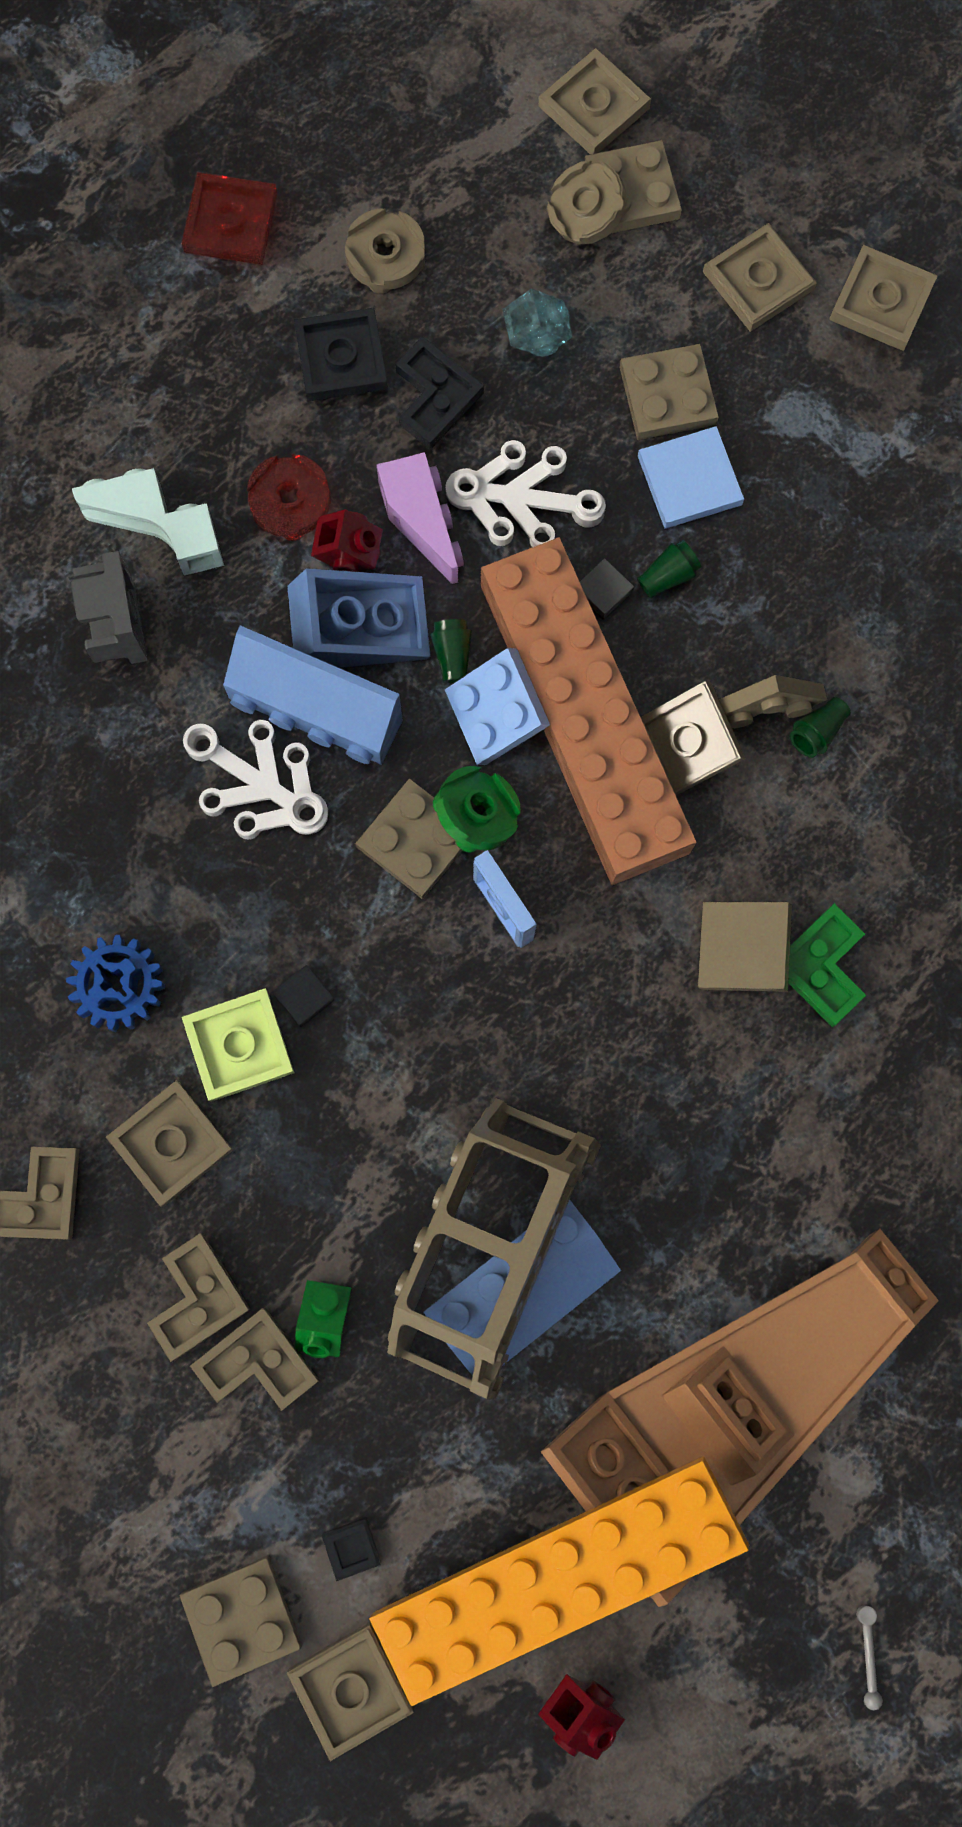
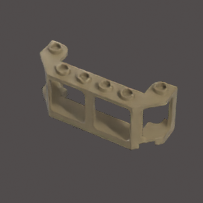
[387,1098,601,1400]

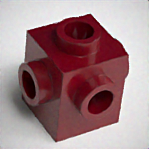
[311,509,383,572]
[538,1674,625,1760]

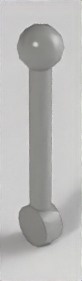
[856,1605,883,1710]

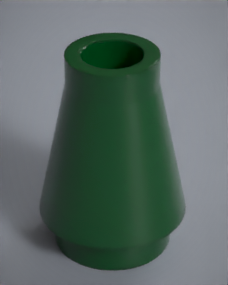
[637,540,702,598]
[430,619,472,683]
[790,697,851,758]

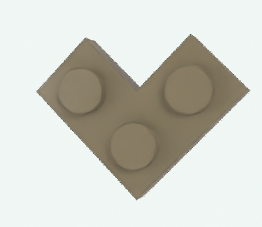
[719,675,827,728]
[0,1147,80,1240]
[147,1233,251,1362]
[190,1307,319,1411]

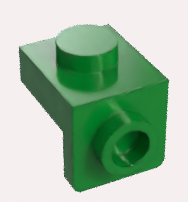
[295,1280,351,1358]

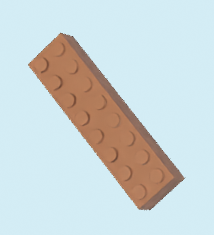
[481,537,696,886]

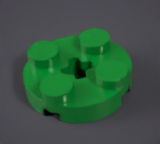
[433,766,521,853]

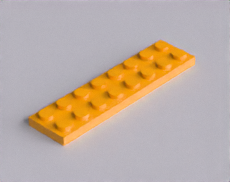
[369,1456,749,1706]

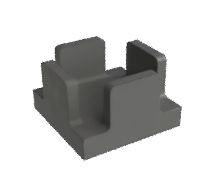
[71,551,148,664]

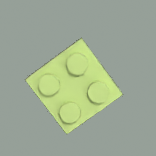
[182,988,295,1102]

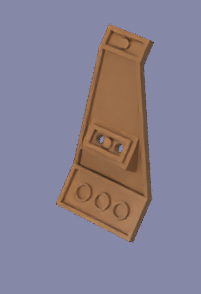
[541,1229,939,1607]

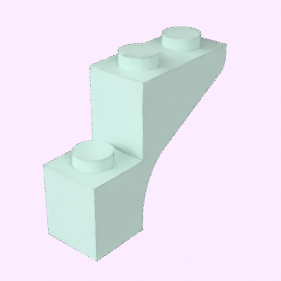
[72,468,224,576]

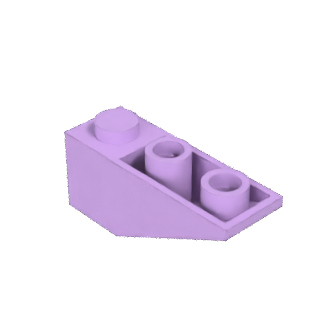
[377,452,464,584]

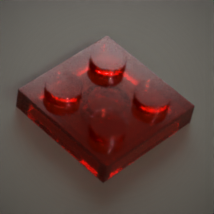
[181,172,277,265]

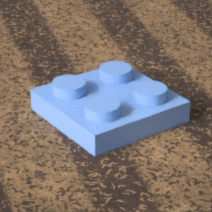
[445,648,550,765]

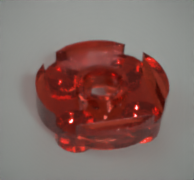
[247,454,331,541]

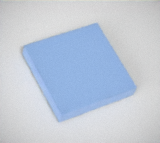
[638,426,744,529]
[473,850,536,948]

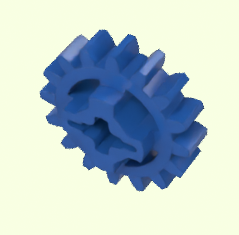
[66,935,165,1032]

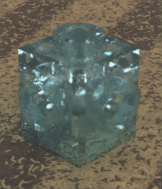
[502,288,573,357]

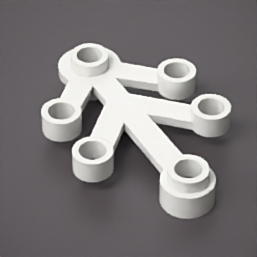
[446,440,606,547]
[183,720,328,840]

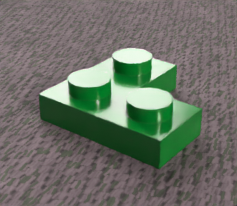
[788,903,866,1027]

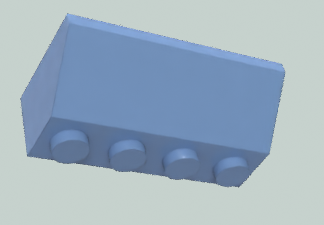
[223,625,403,765]
[423,1199,621,1376]

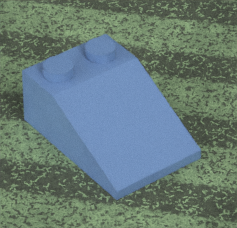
[287,568,430,668]

